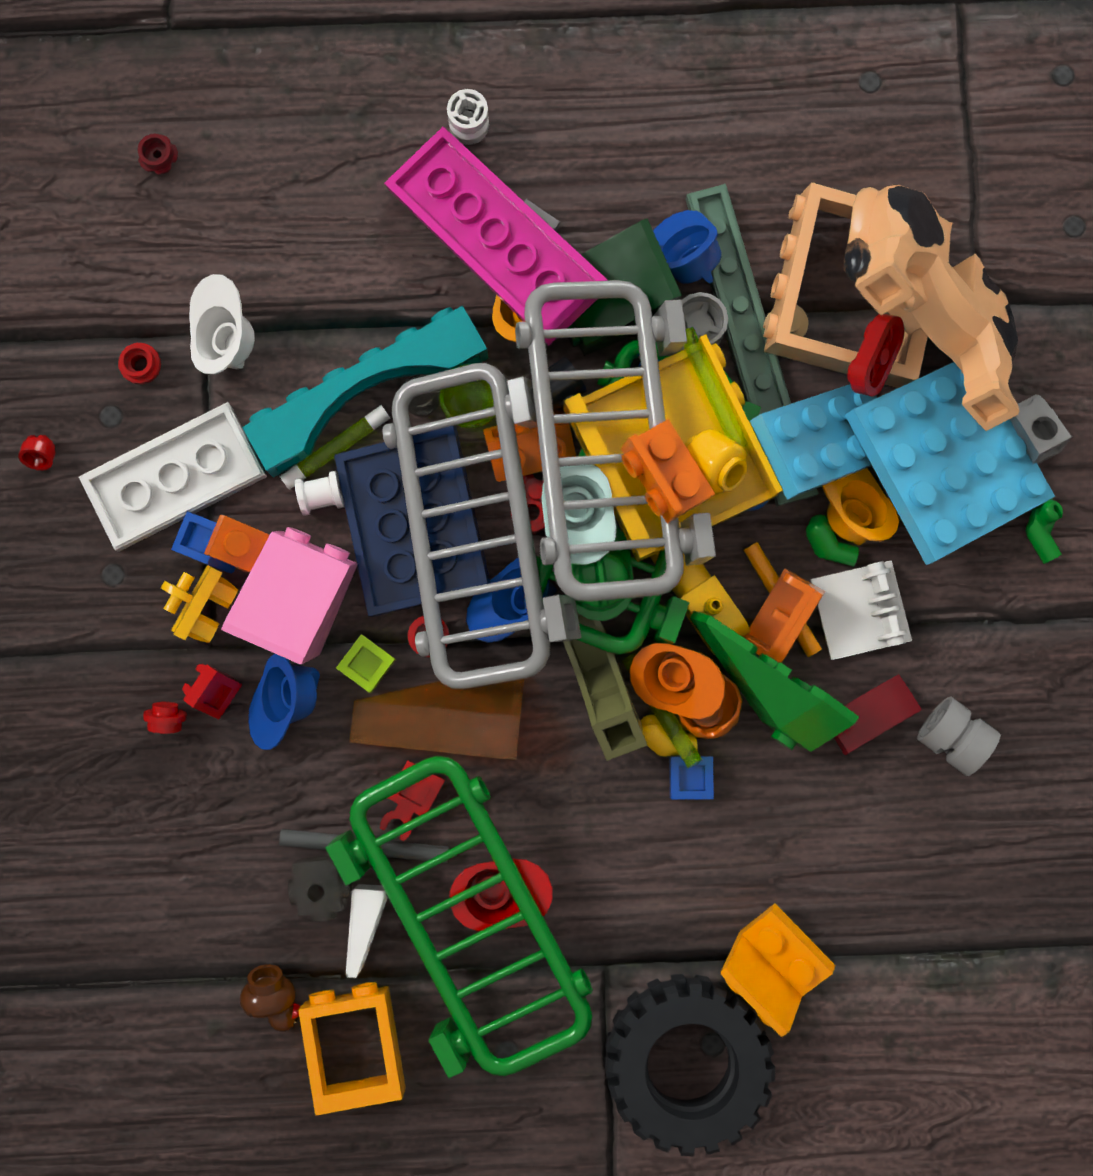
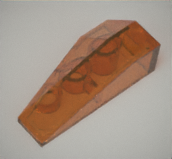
[350,679,524,760]

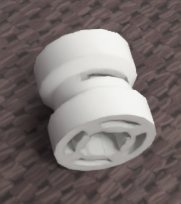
[447,89,489,145]

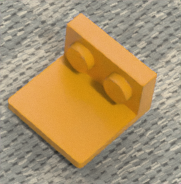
[721,903,836,1037]

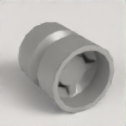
[679,292,728,351]
[917,696,1001,776]

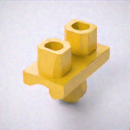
[161,565,238,643]

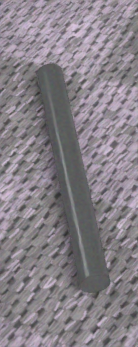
[279,829,450,864]

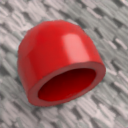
[18,435,55,470]

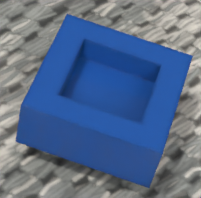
[669,756,714,800]

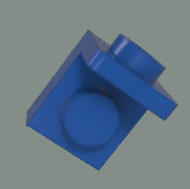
[171,511,236,573]

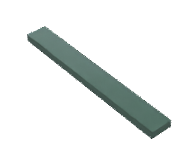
[685,184,818,507]

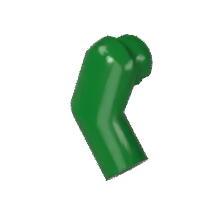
[806,514,859,567]

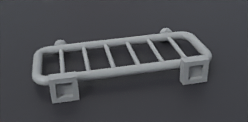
[515,280,716,601]
[382,363,581,689]

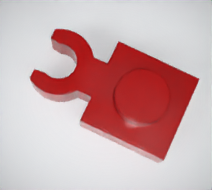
[380,760,446,841]

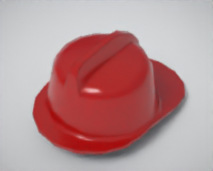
[450,859,553,931]

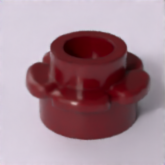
[138,134,178,174]

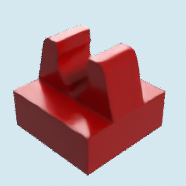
[182,664,242,720]

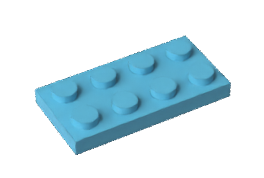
[749,384,877,500]

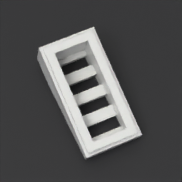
[346,884,388,978]

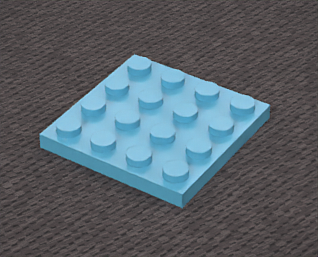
[845,362,1055,565]

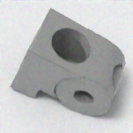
[1010,394,1072,464]

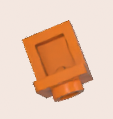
[204,515,270,573]

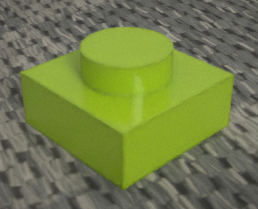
[336,634,396,693]

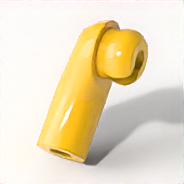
[640,714,698,757]

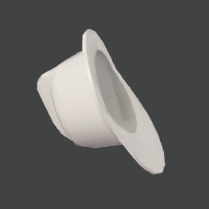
[189,274,255,375]

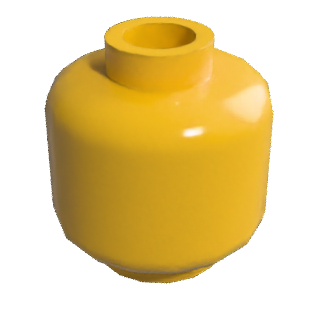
[685,429,747,494]

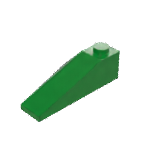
[689,611,859,752]

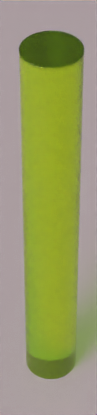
[684,327,748,447]
[622,653,702,769]

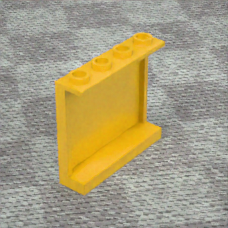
[563,334,783,562]

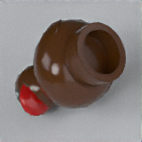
[240,964,301,1032]

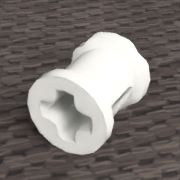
[294,471,345,516]

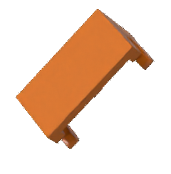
[743,568,826,663]

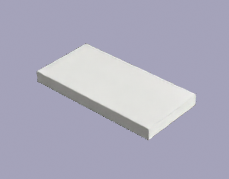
[79,402,267,552]

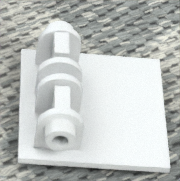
[811,560,912,660]

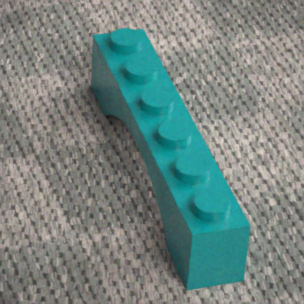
[242,305,489,478]

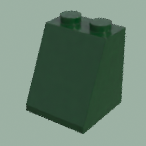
[567,218,682,356]

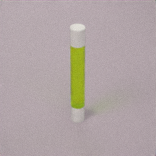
[280,405,390,490]

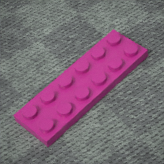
[384,127,608,346]

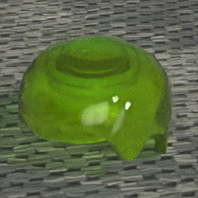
[439,364,496,428]

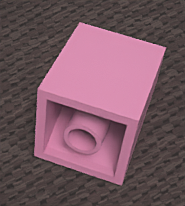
[221,527,358,665]

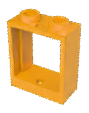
[298,982,406,1116]

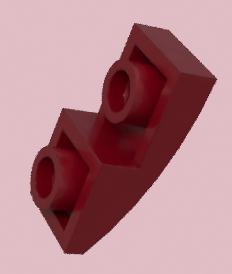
[834,674,922,755]

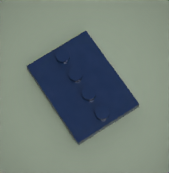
[334,425,491,617]

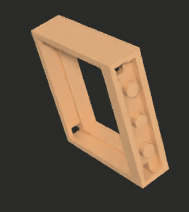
[763,183,953,388]

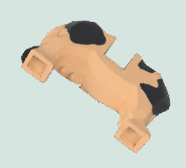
[843,185,1020,431]

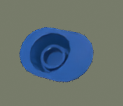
[653,210,722,284]
[466,558,557,643]
[248,654,320,750]

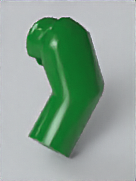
[1025,500,1063,564]

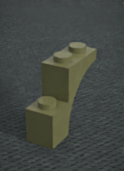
[563,613,647,761]

